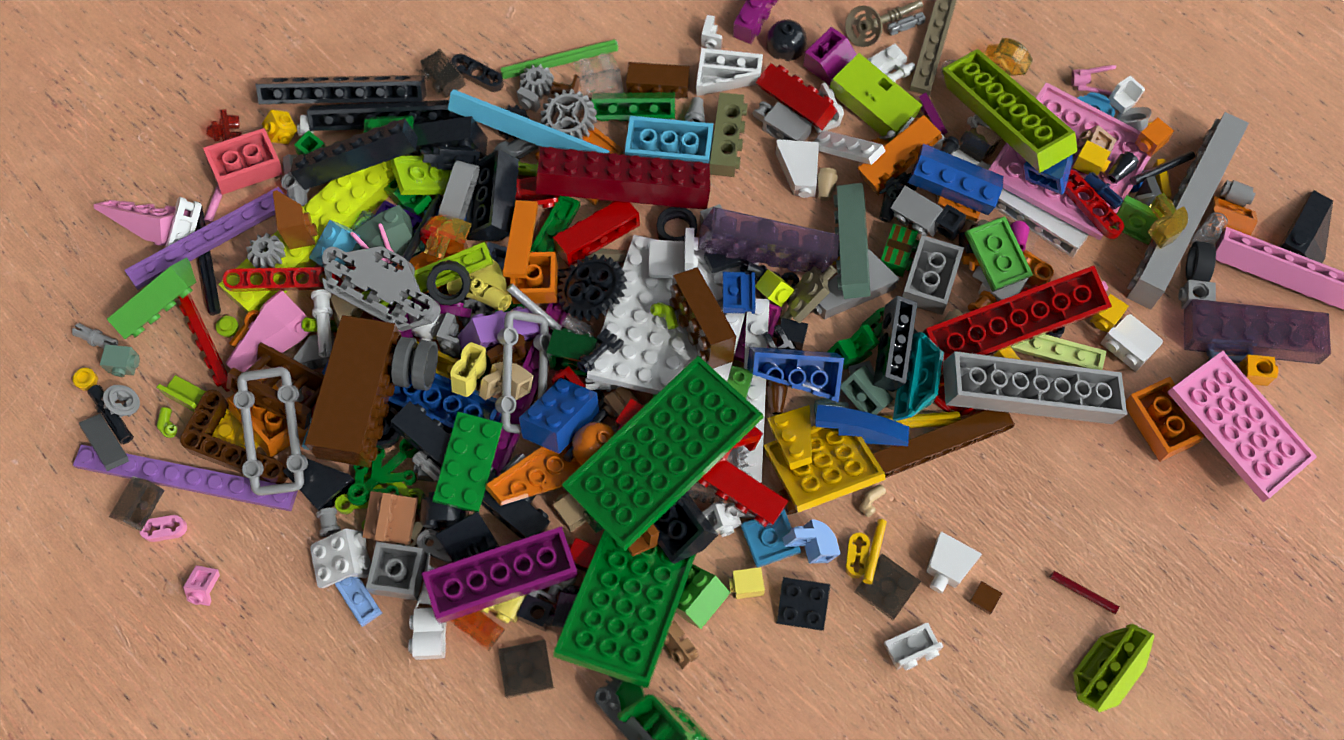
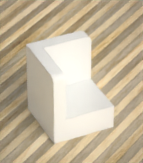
[1108,76,1145,114]

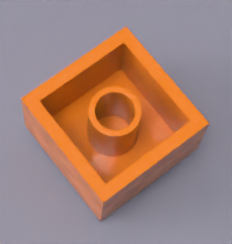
[510,252,558,304]

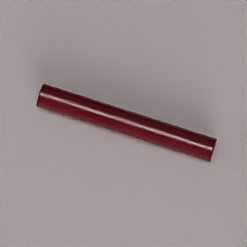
[1050,570,1120,614]

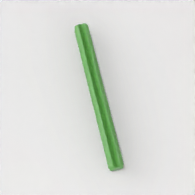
[501,39,618,79]

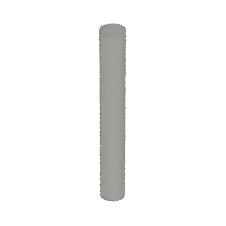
[506,284,562,330]

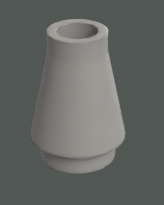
[685,97,705,123]

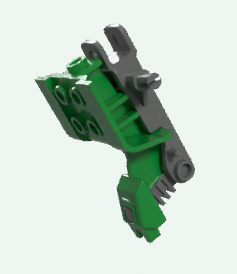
[595,676,712,740]

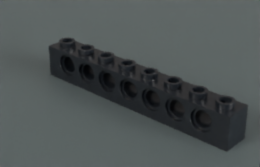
[256,75,427,104]

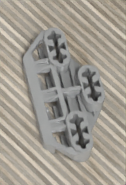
[322,246,441,331]

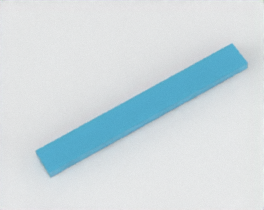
[448,89,610,153]

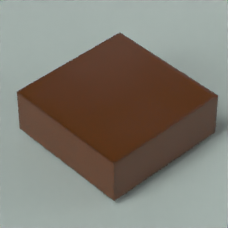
[969,581,1003,615]

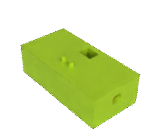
[829,53,922,141]

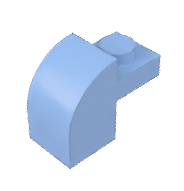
[783,520,840,564]

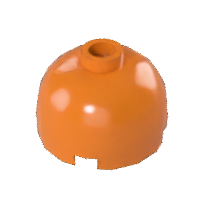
[571,422,616,465]

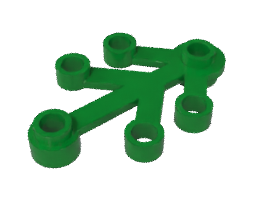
[347,439,418,506]

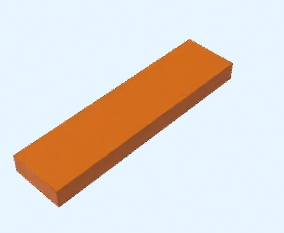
[503,200,538,278]

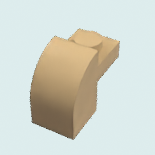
[479,362,534,401]

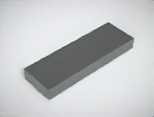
[79,413,129,471]

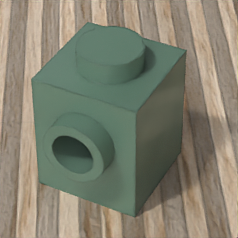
[100,345,140,377]

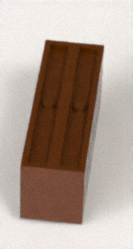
[305,315,402,468]

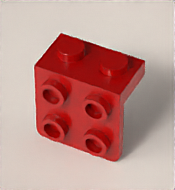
[515,176,559,208]

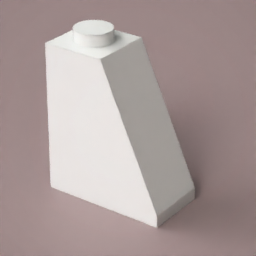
[776,139,819,198]

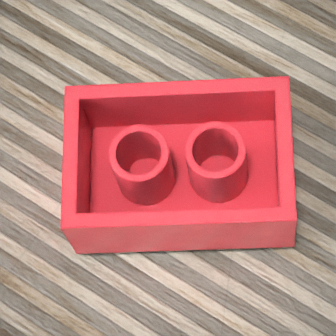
[203,128,283,195]

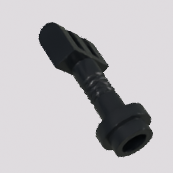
[577,328,624,373]

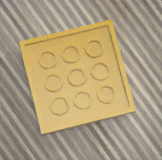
[763,425,886,513]

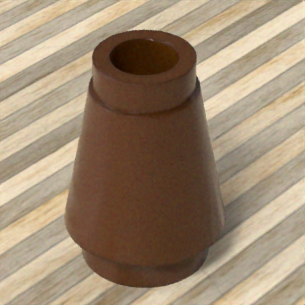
[766,381,788,414]

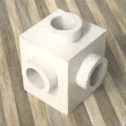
[702,501,741,537]

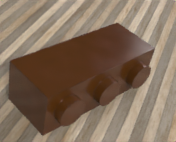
[626,62,690,99]

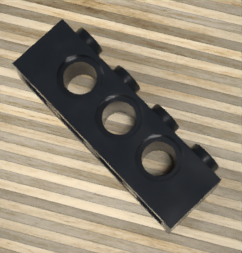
[873,296,917,392]

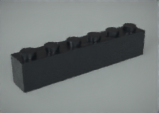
[290,118,418,190]

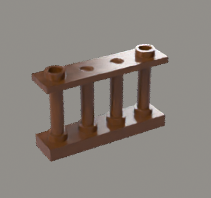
[227,342,324,430]

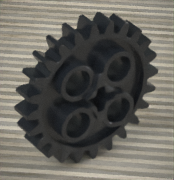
[557,254,627,321]

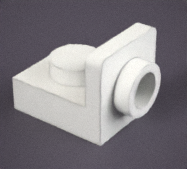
[701,15,722,50]

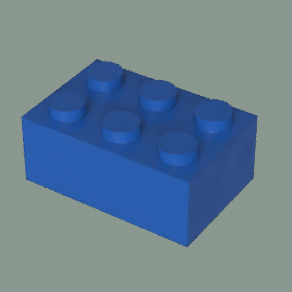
[519,378,599,454]

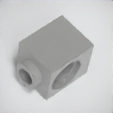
[1178,280,1216,312]

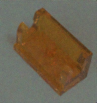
[450,611,505,651]

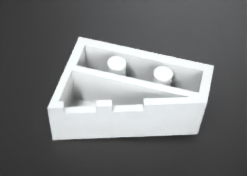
[696,48,763,96]

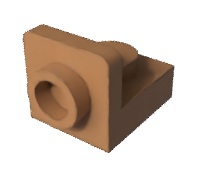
[1077,125,1116,156]

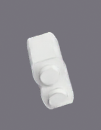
[409,608,446,660]

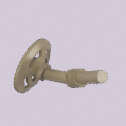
[845,0,923,47]

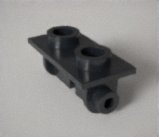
[879,172,917,201]

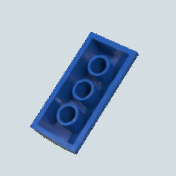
[908,143,1004,215]

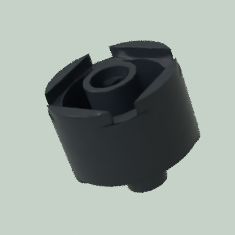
[420,492,468,531]

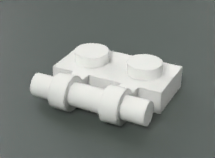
[867,43,916,82]

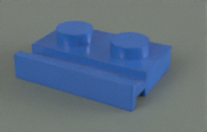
[722,272,756,314]

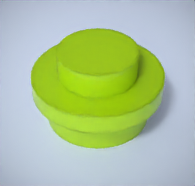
[216,316,239,337]

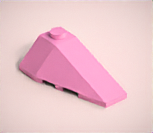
[226,290,311,372]

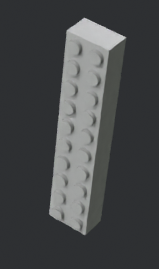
[1127,112,1249,310]

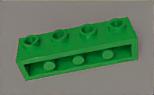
[591,92,675,121]

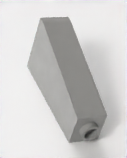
[812,249,899,320]

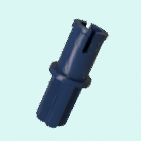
[1084,172,1123,209]

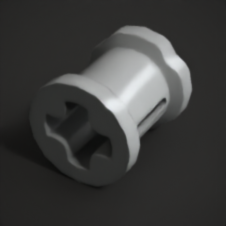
[316,507,341,537]

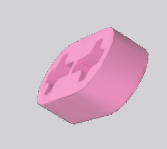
[139,515,187,542]

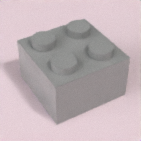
[891,186,943,237]
[366,542,427,601]

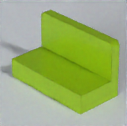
[156,375,206,412]

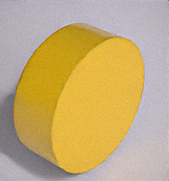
[73,368,98,391]

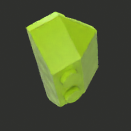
[1073,623,1155,712]

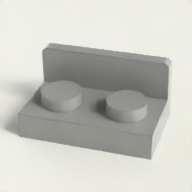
[436,313,462,359]

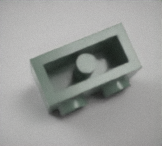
[840,365,894,415]

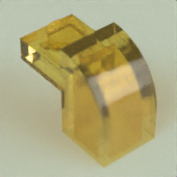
[984,38,1033,76]
[1147,193,1188,249]
[424,215,472,259]

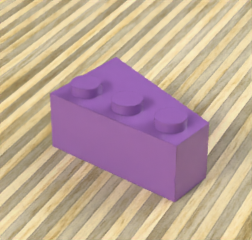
[457,307,540,352]

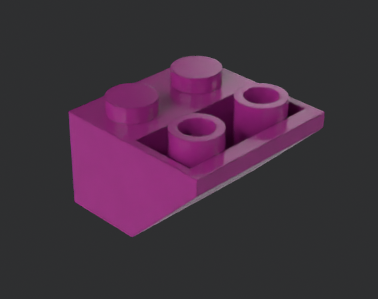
[803,27,857,86]

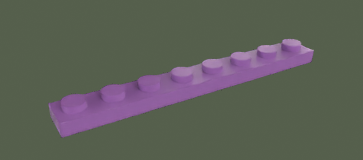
[125,187,284,290]

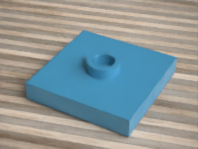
[740,509,801,568]

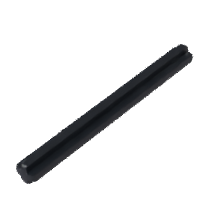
[195,202,221,316]

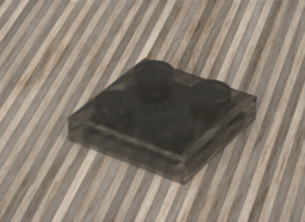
[855,554,921,621]
[498,640,554,698]

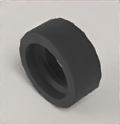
[656,207,697,241]
[1186,241,1216,282]
[427,260,471,305]

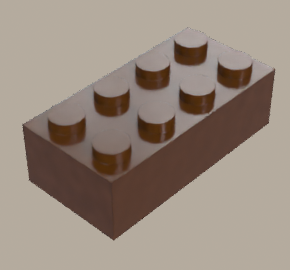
[669,267,736,369]

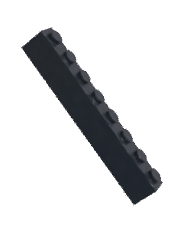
[307,100,477,131]
[391,401,550,540]

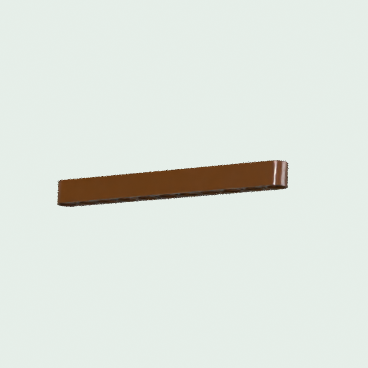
[778,410,1015,515]

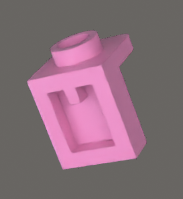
[184,566,220,606]

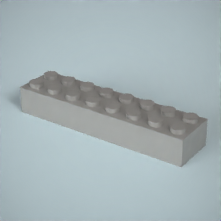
[942,352,1127,424]

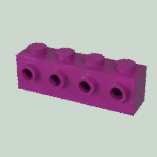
[733,0,778,44]

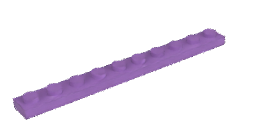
[73,445,298,512]

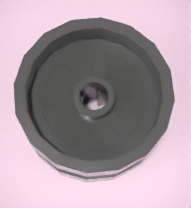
[392,337,438,391]

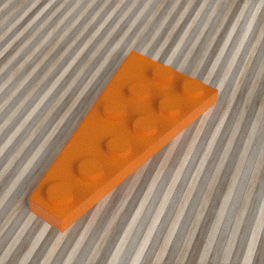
[486,441,582,506]

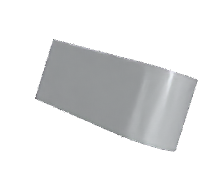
[439,161,479,225]

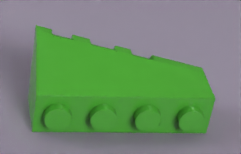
[107,258,196,339]

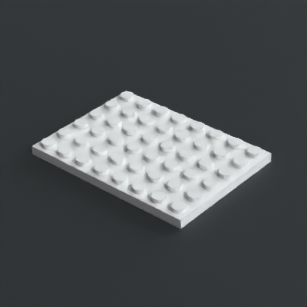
[587,235,759,395]

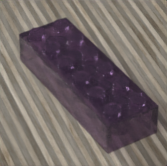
[698,207,839,274]
[1184,299,1331,364]

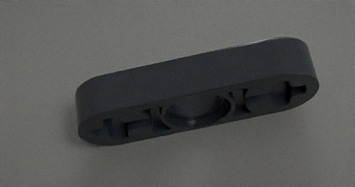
[451,54,504,92]

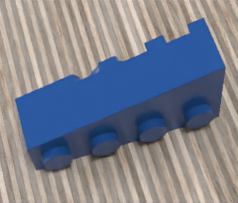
[747,347,844,403]

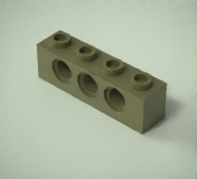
[710,92,748,177]

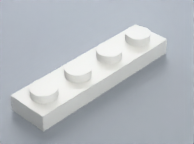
[813,130,885,165]

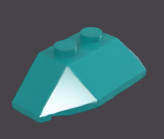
[892,332,944,421]

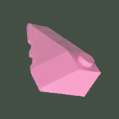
[94,200,190,245]

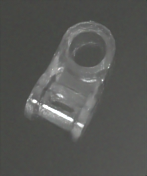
[1189,212,1228,245]

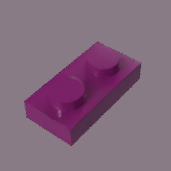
[919,92,948,135]

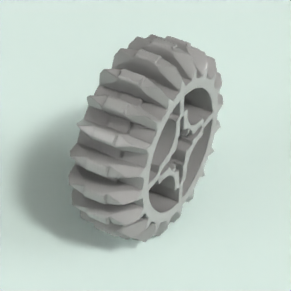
[540,89,597,140]

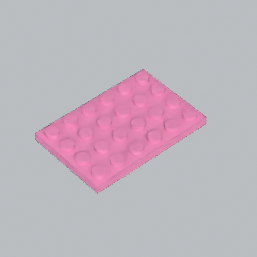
[1168,351,1317,502]

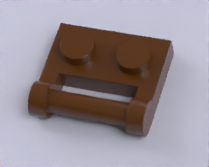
[486,334,528,368]

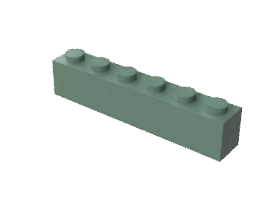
[833,183,871,299]

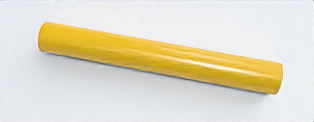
[863,519,887,584]

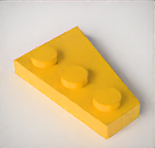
[767,405,812,470]

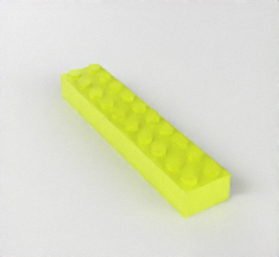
[218,160,395,313]

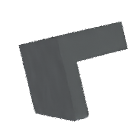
[1134,176,1162,208]

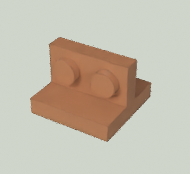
[362,491,418,545]

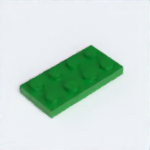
[433,412,503,512]

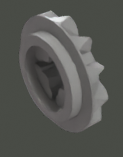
[102,385,140,418]

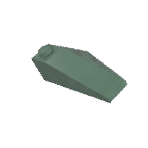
[345,205,420,266]

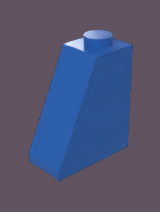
[1023,153,1075,195]

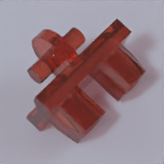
[206,109,242,142]

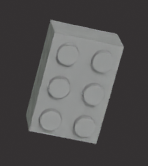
[902,235,964,315]

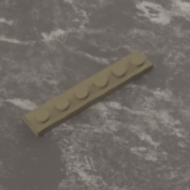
[910,0,957,95]

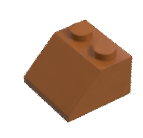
[273,190,318,250]

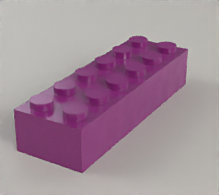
[422,526,577,624]

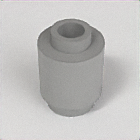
[1220,180,1256,207]

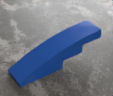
[816,405,909,446]

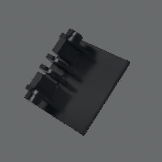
[436,511,500,563]
[777,577,831,631]

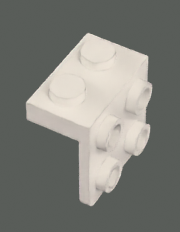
[649,228,698,278]
[1101,314,1163,372]
[310,528,371,588]

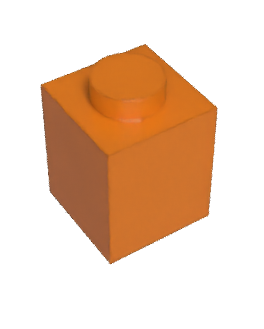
[1134,117,1174,157]

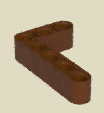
[180,389,288,484]

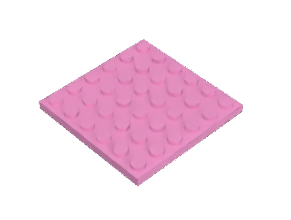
[989,83,1151,240]

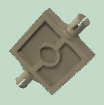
[779,265,837,323]

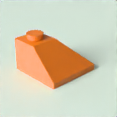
[1212,196,1258,236]

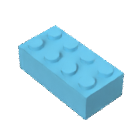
[625,116,713,163]

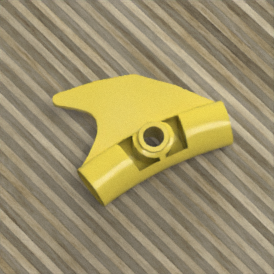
[447,259,512,312]

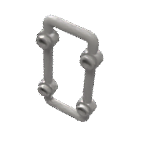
[495,310,551,434]
[233,367,308,496]

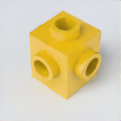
[261,110,298,144]

